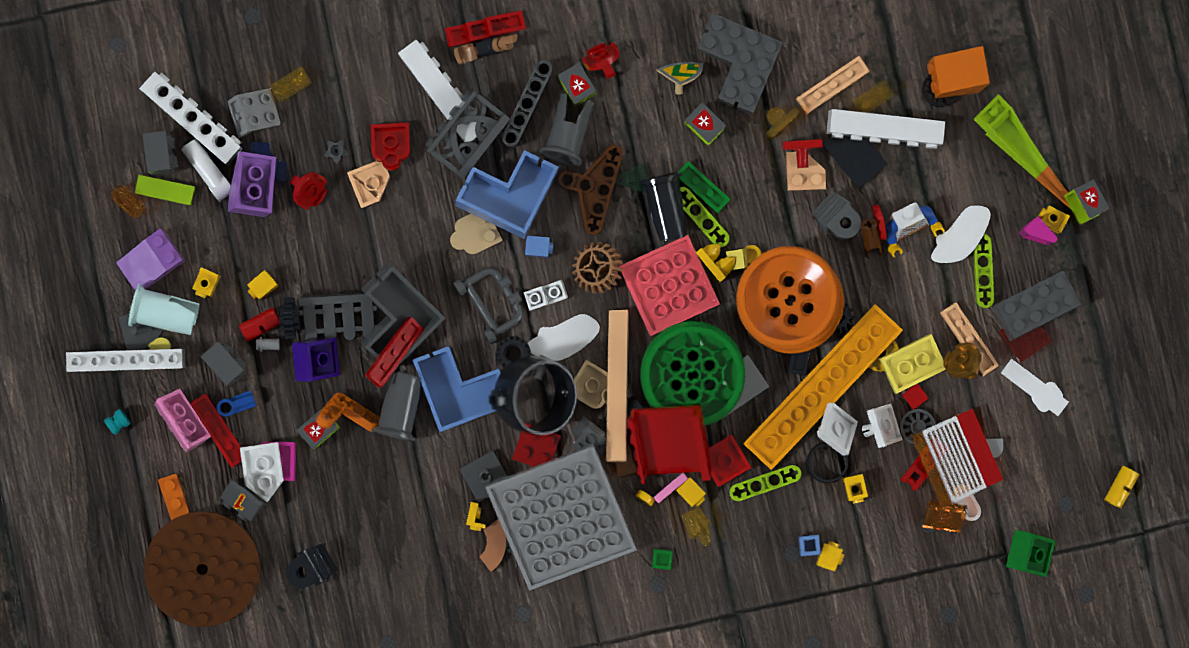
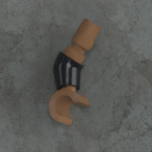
[454,34,518,64]

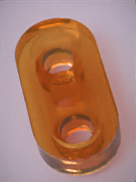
[111,185,146,218]

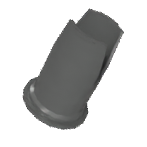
[539,93,595,166]
[371,372,421,442]

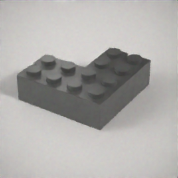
[697,13,783,115]
[361,262,445,368]

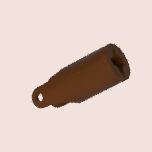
[861,218,882,259]

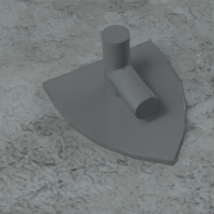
[118,314,163,351]

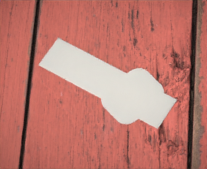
[1001,359,1069,416]

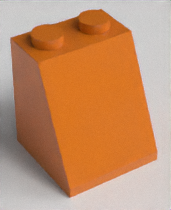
[927,46,990,98]

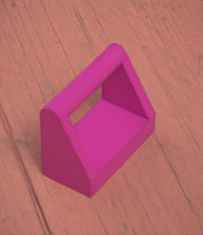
[1019,217,1057,246]

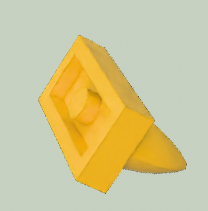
[696,244,736,282]

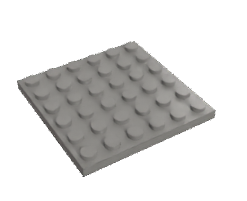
[485,444,637,591]

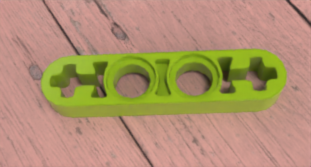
[680,187,729,248]
[973,234,994,309]
[729,465,801,501]

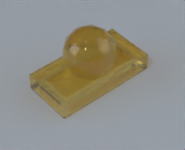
[766,107,799,139]

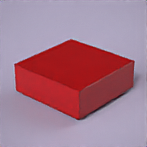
[901,383,929,410]

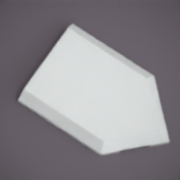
[240,442,284,502]

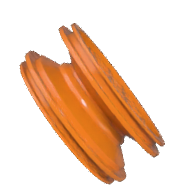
[736,246,844,354]

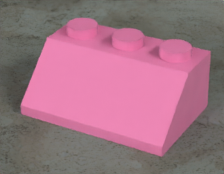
[154,389,211,453]

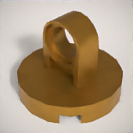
[943,343,982,379]

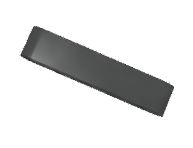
[502,60,553,148]

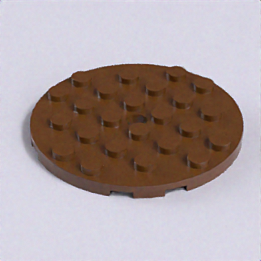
[144,511,261,627]

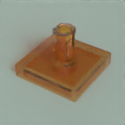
[922,494,967,533]

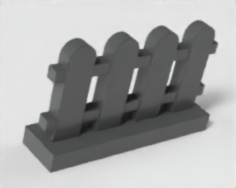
[298,292,378,340]

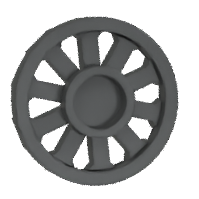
[900,409,936,445]

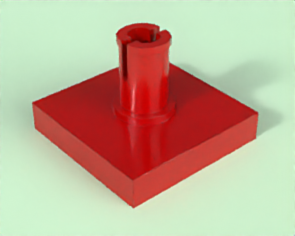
[781,139,822,168]

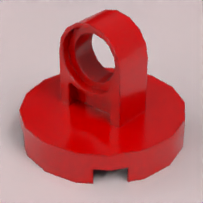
[582,42,620,80]
[290,172,327,210]

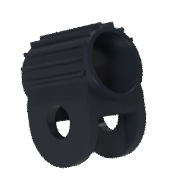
[286,543,338,588]

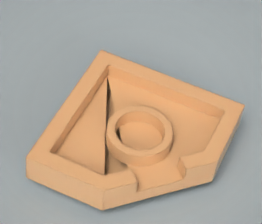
[786,152,826,191]
[347,161,390,208]

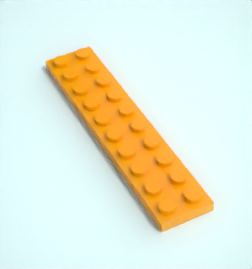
[743,304,903,470]

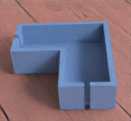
[455,150,559,239]
[413,346,501,432]

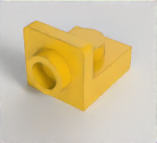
[466,502,486,531]

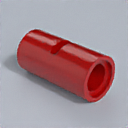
[239,307,280,342]

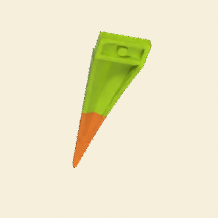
[974,94,1071,209]

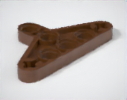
[558,145,623,236]

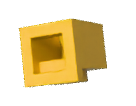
[1038,205,1070,234]
[192,267,221,298]
[842,474,868,504]

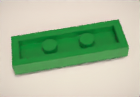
[677,161,731,214]

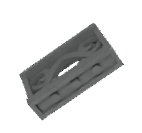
[425,89,510,179]

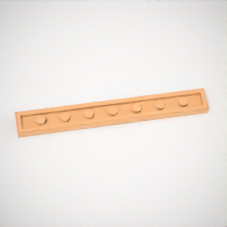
[606,310,629,462]

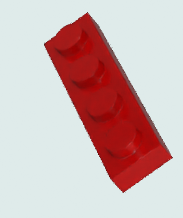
[365,317,424,388]
[190,393,242,468]

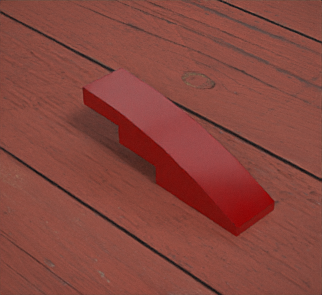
[444,10,526,48]

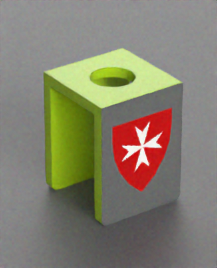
[558,63,596,107]
[684,102,726,145]
[1064,179,1109,225]
[296,409,340,449]

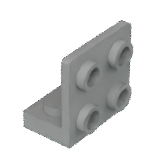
[228,89,281,137]

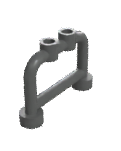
[453,267,523,345]

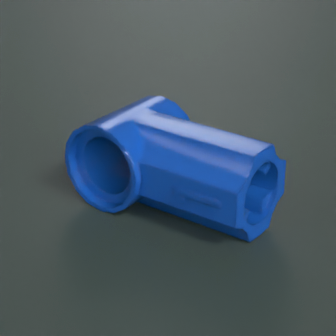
[217,390,256,417]

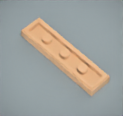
[796,56,870,115]
[940,302,999,376]

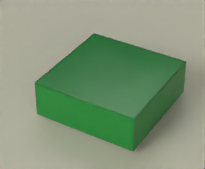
[652,549,673,570]

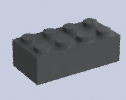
[992,271,1081,342]

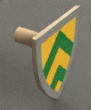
[657,62,704,95]

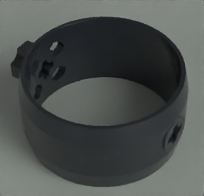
[489,356,577,435]

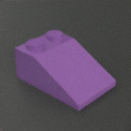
[228,151,276,217]
[116,229,185,291]

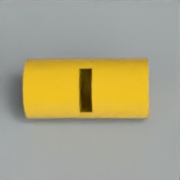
[1104,466,1139,509]

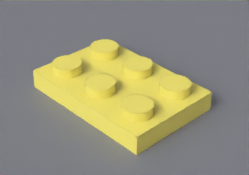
[879,334,946,394]

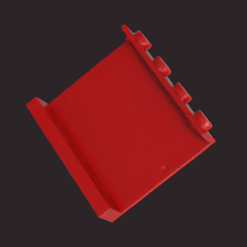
[627,406,712,484]

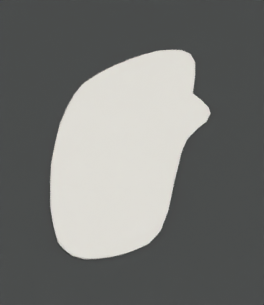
[931,206,991,263]
[528,314,600,361]

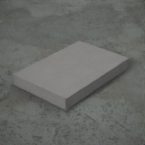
[704,355,769,419]

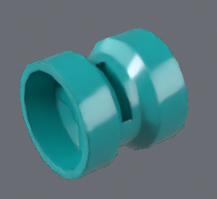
[104,409,131,435]

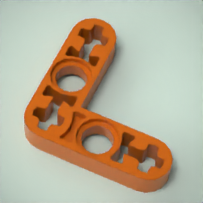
[316,393,380,432]

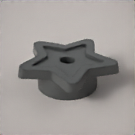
[324,140,349,164]

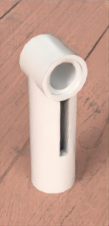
[181,139,231,202]

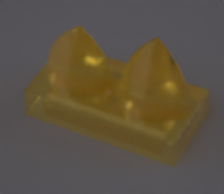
[269,66,312,103]
[852,79,894,113]

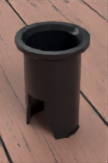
[639,173,685,241]

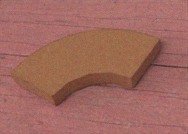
[480,519,507,572]

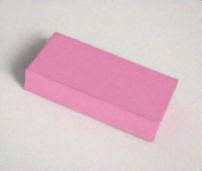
[653,473,688,503]

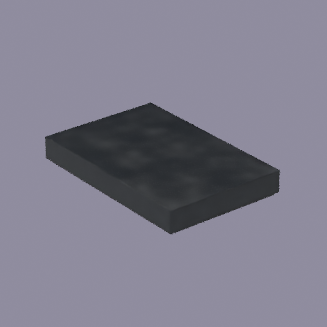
[822,136,888,188]

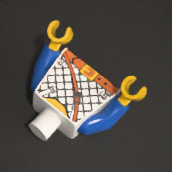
[886,202,945,257]

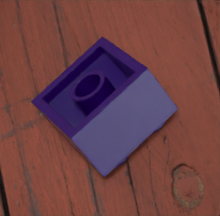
[292,338,340,382]

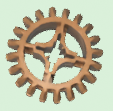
[572,242,623,294]

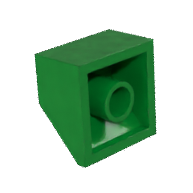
[1006,529,1056,577]

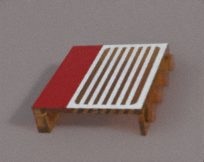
[911,409,1003,507]

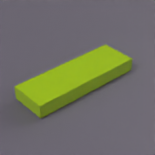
[135,175,195,206]

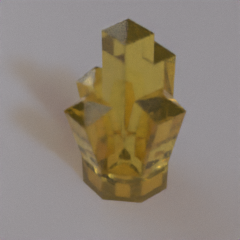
[681,506,711,546]

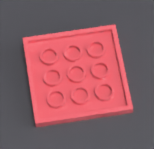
[619,235,720,336]

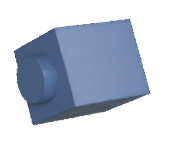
[525,236,553,258]
[798,535,821,556]

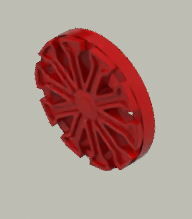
[872,204,886,240]

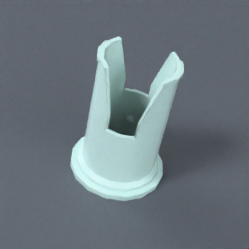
[128,283,199,335]

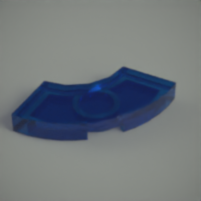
[250,142,288,182]

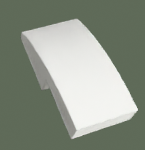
[524,280,568,311]

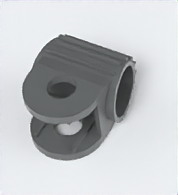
[811,191,861,240]

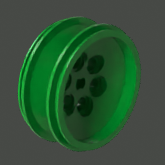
[641,321,745,426]

